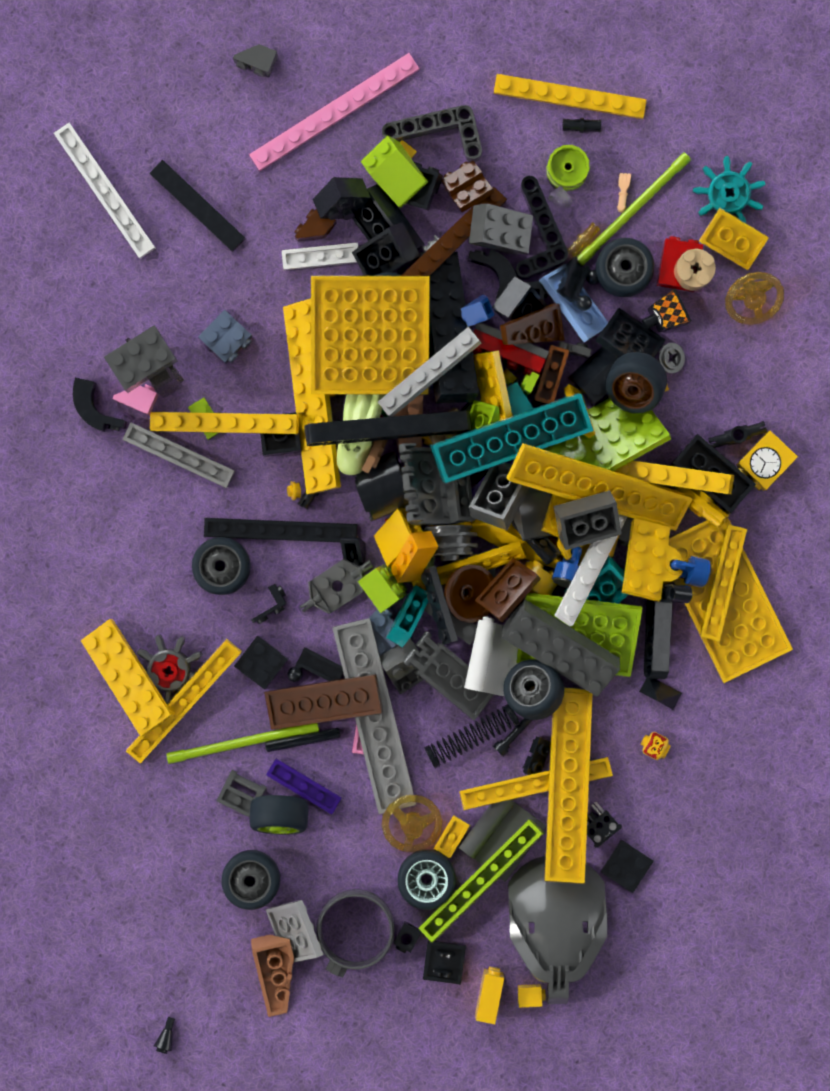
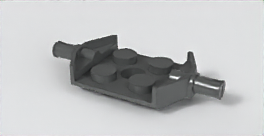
[300,558,374,614]

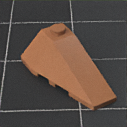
[251,935,294,1017]

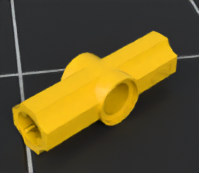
[675,487,729,529]

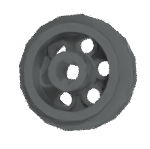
[425,525,478,561]

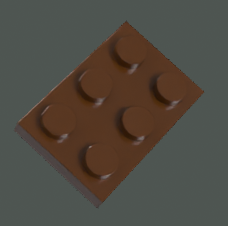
[475,557,541,622]

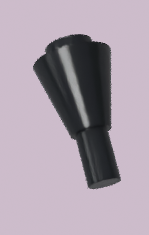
[154,1017,175,1054]

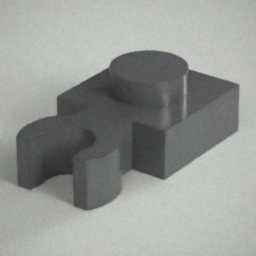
[558,341,591,359]

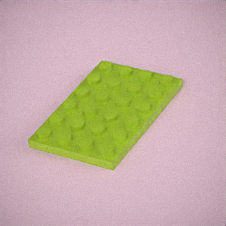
[543,398,671,471]
[516,593,642,677]

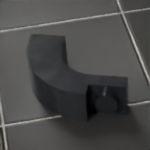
[468,249,517,301]
[72,377,127,432]

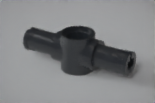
[708,421,767,448]

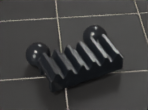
[556,256,599,311]
[287,647,344,682]

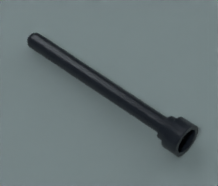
[493,718,533,757]

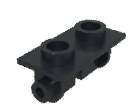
[522,736,551,775]

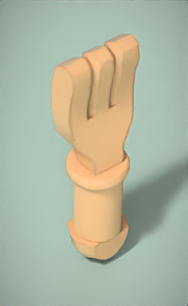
[617,173,631,213]

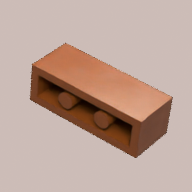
[533,345,569,405]

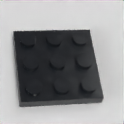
[595,308,666,358]

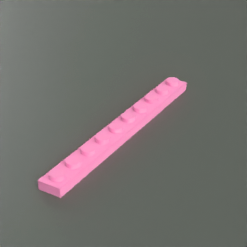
[249,53,419,171]

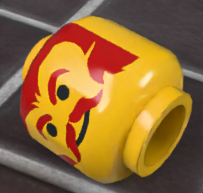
[640,732,671,760]

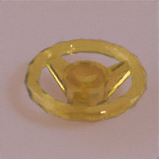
[725,272,784,325]
[381,795,443,852]

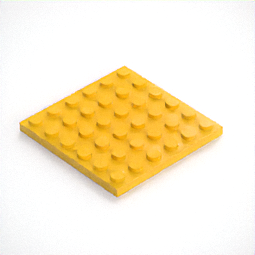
[311,276,430,394]

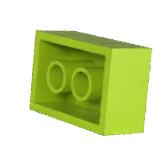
[357,564,408,613]

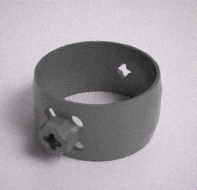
[317,889,395,978]

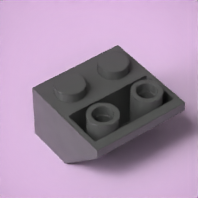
[380,638,423,694]

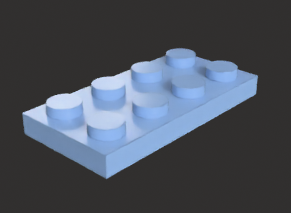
[539,264,608,342]

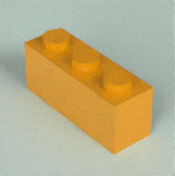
[391,531,438,583]

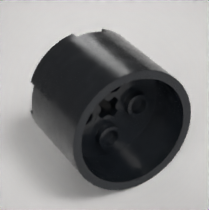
[353,451,409,522]

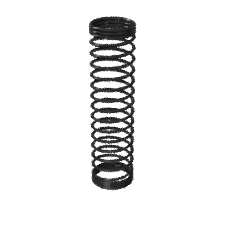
[424,704,520,769]

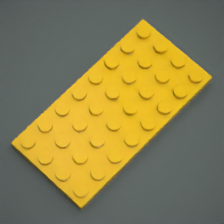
[668,512,793,683]

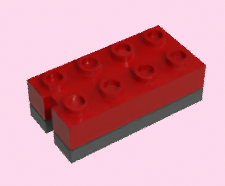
[473,322,549,376]

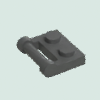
[216,770,267,818]

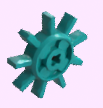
[692,156,766,223]

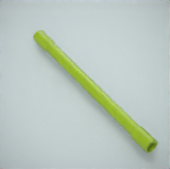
[577,152,691,266]
[166,723,319,764]

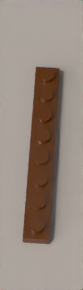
[402,186,507,277]

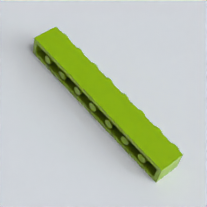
[419,819,545,942]

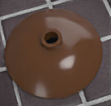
[444,564,494,623]

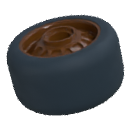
[606,352,667,413]

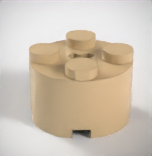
[674,249,716,291]

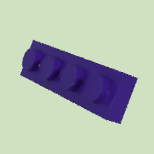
[266,758,342,814]

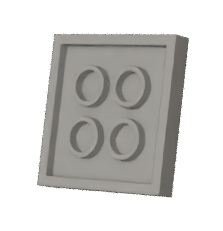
[266,900,323,962]

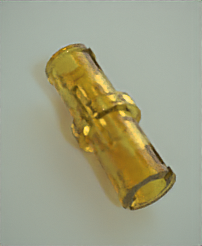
[567,222,601,257]

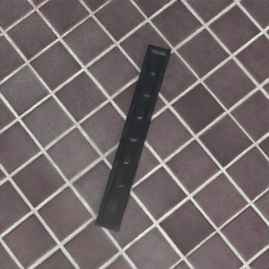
[204,518,358,543]

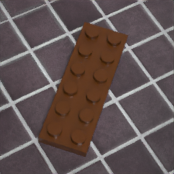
[264,674,383,730]

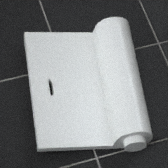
[464,617,518,696]

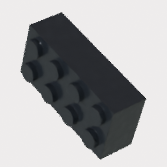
[670,434,756,514]

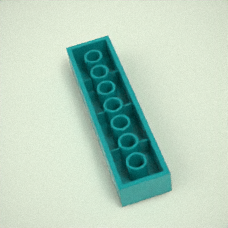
[430,393,594,483]

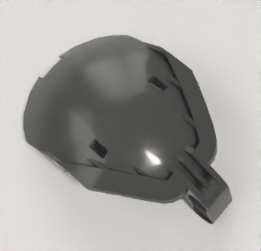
[508,856,607,1004]

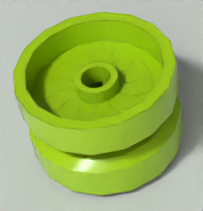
[546,145,590,192]

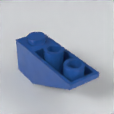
[461,294,495,327]

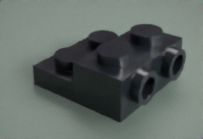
[406,161,443,211]

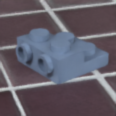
[198,310,252,364]
[369,609,397,656]

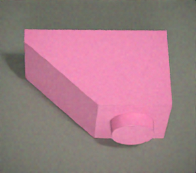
[112,384,159,416]

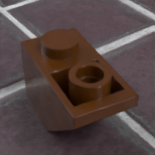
[294,209,337,242]

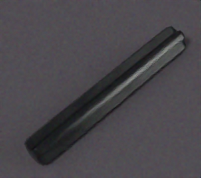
[265,728,341,752]

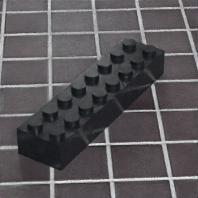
[416,252,479,403]

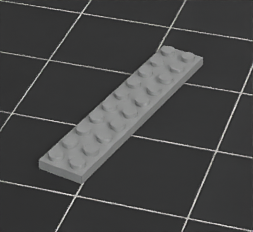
[332,618,416,814]

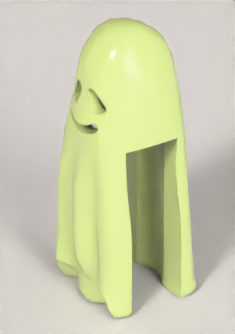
[337,394,385,475]

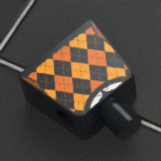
[642,288,692,333]

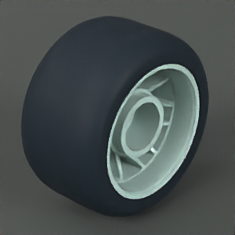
[398,850,456,910]

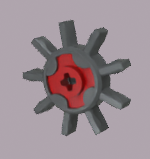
[137,634,203,704]

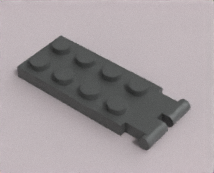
[403,631,494,721]

